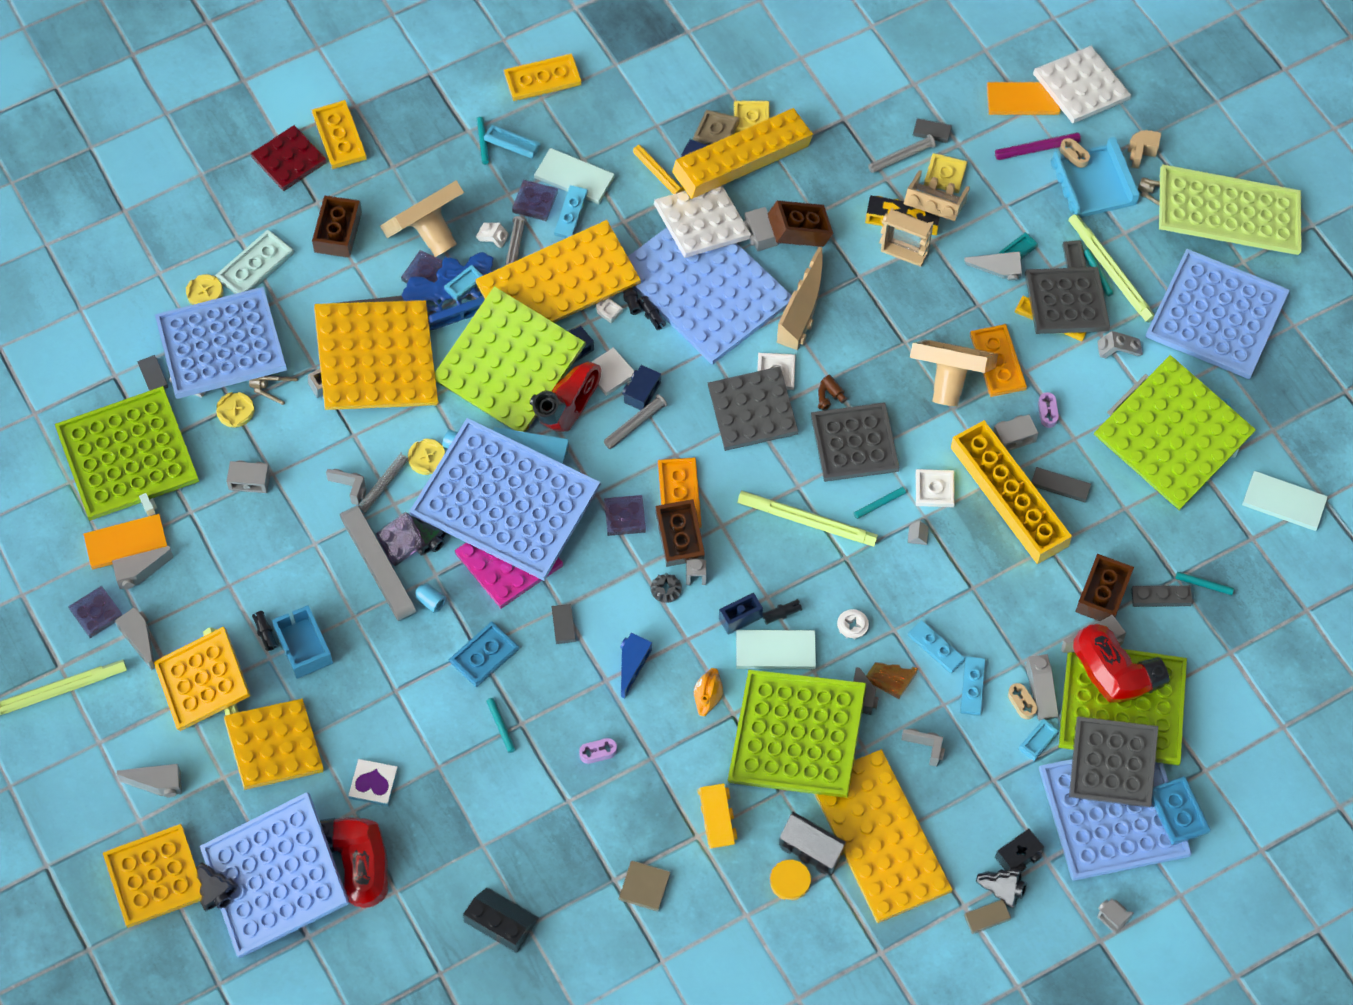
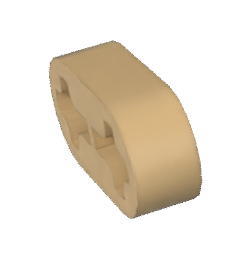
[1060,138,1090,168]
[1008,683,1037,720]

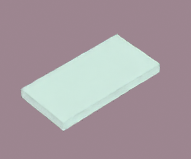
[534,148,615,204]
[215,230,294,294]
[1242,471,1328,531]
[736,630,816,669]

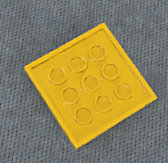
[154,627,251,731]
[224,698,324,790]
[102,824,202,928]

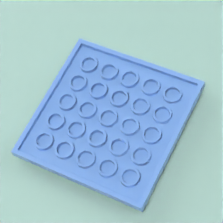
[1145,249,1290,379]
[155,287,287,399]
[1039,759,1192,881]
[200,792,350,958]

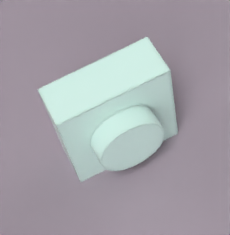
[139,493,157,516]

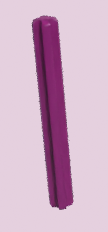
[995,132,1081,160]

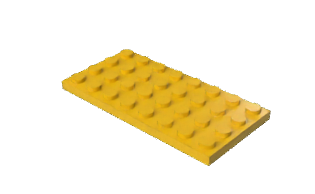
[476,220,641,323]
[815,749,952,924]

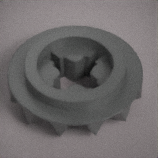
[651,573,682,603]

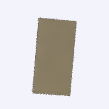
[964,899,1011,934]

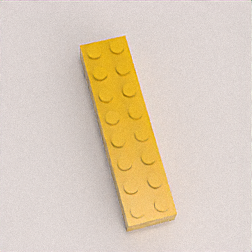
[672,108,813,199]
[951,420,1072,564]

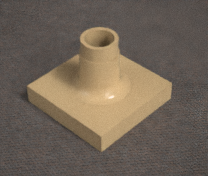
[380,180,464,257]
[910,339,998,406]

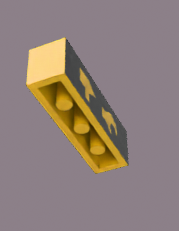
[865,195,940,236]

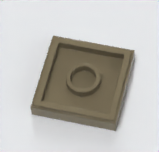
[693,110,740,145]
[619,860,670,912]

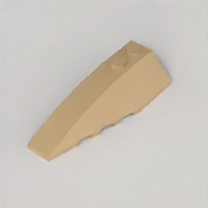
[777,247,822,350]

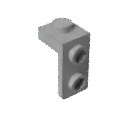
[1097,331,1142,359]
[326,469,366,505]
[901,729,945,766]

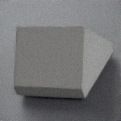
[908,521,928,545]

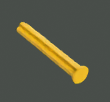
[633,145,685,194]

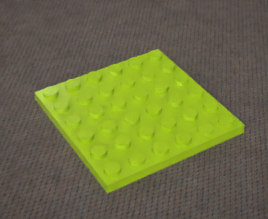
[435,286,586,432]
[1094,355,1256,510]
[54,386,199,521]
[1058,649,1187,766]
[728,669,866,798]

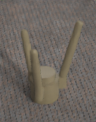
[1138,177,1160,206]
[249,376,298,405]

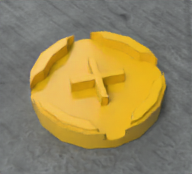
[770,859,811,900]

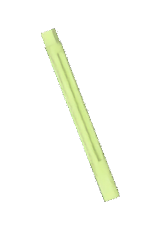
[1069,214,1155,322]
[737,490,878,547]
[0,659,127,715]

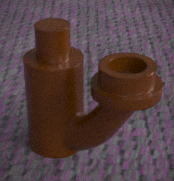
[818,375,847,411]

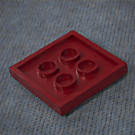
[251,125,327,192]

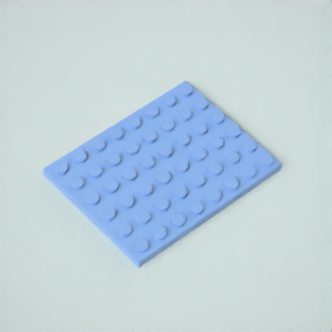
[628,228,792,365]
[409,418,601,580]

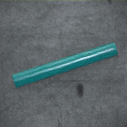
[477,117,489,165]
[1083,249,1114,296]
[854,487,906,519]
[1175,572,1234,595]
[486,698,516,753]

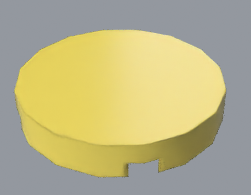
[186,274,223,305]
[216,392,254,428]
[408,439,445,475]

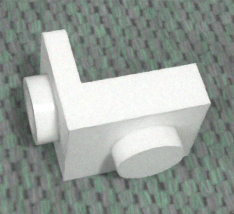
[476,223,509,248]

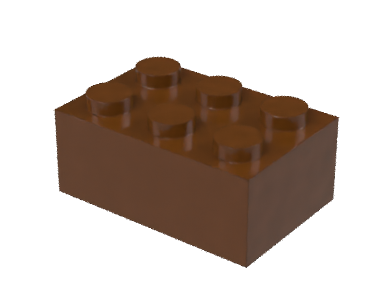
[312,195,362,258]
[767,200,833,247]
[655,499,705,567]
[1075,554,1134,621]

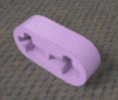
[1038,392,1059,428]
[579,738,617,764]

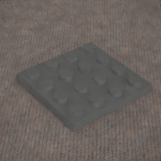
[1025,267,1110,334]
[708,366,798,451]
[811,402,899,482]
[1069,716,1158,808]

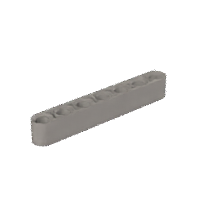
[340,506,416,621]

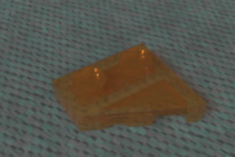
[866,662,918,699]

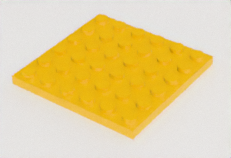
[314,300,438,410]

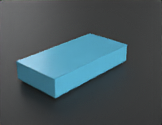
[444,265,483,301]
[1019,718,1059,761]

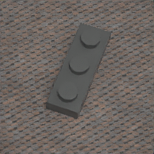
[1131,585,1192,607]

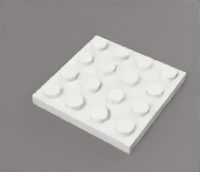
[1033,46,1131,123]
[654,186,751,258]

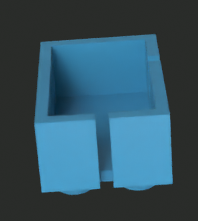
[272,605,333,679]

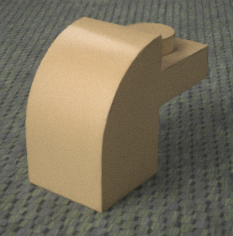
[1127,130,1161,169]

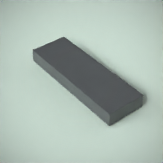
[1031,467,1091,503]

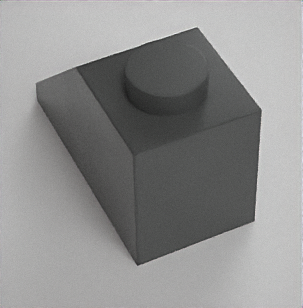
[853,667,879,715]

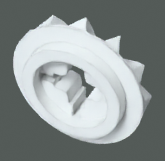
[837,609,869,640]

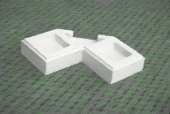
[596,295,623,323]

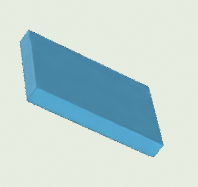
[449,621,519,687]
[1152,776,1210,845]

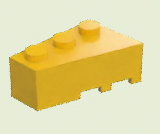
[697,783,737,849]

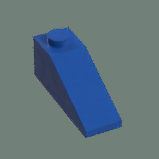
[620,633,652,699]

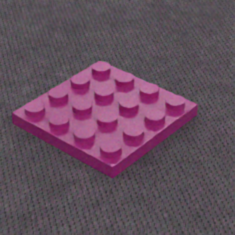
[455,542,563,609]

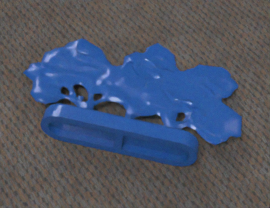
[401,252,494,330]

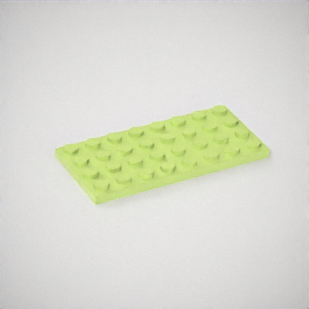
[1159,165,1301,255]

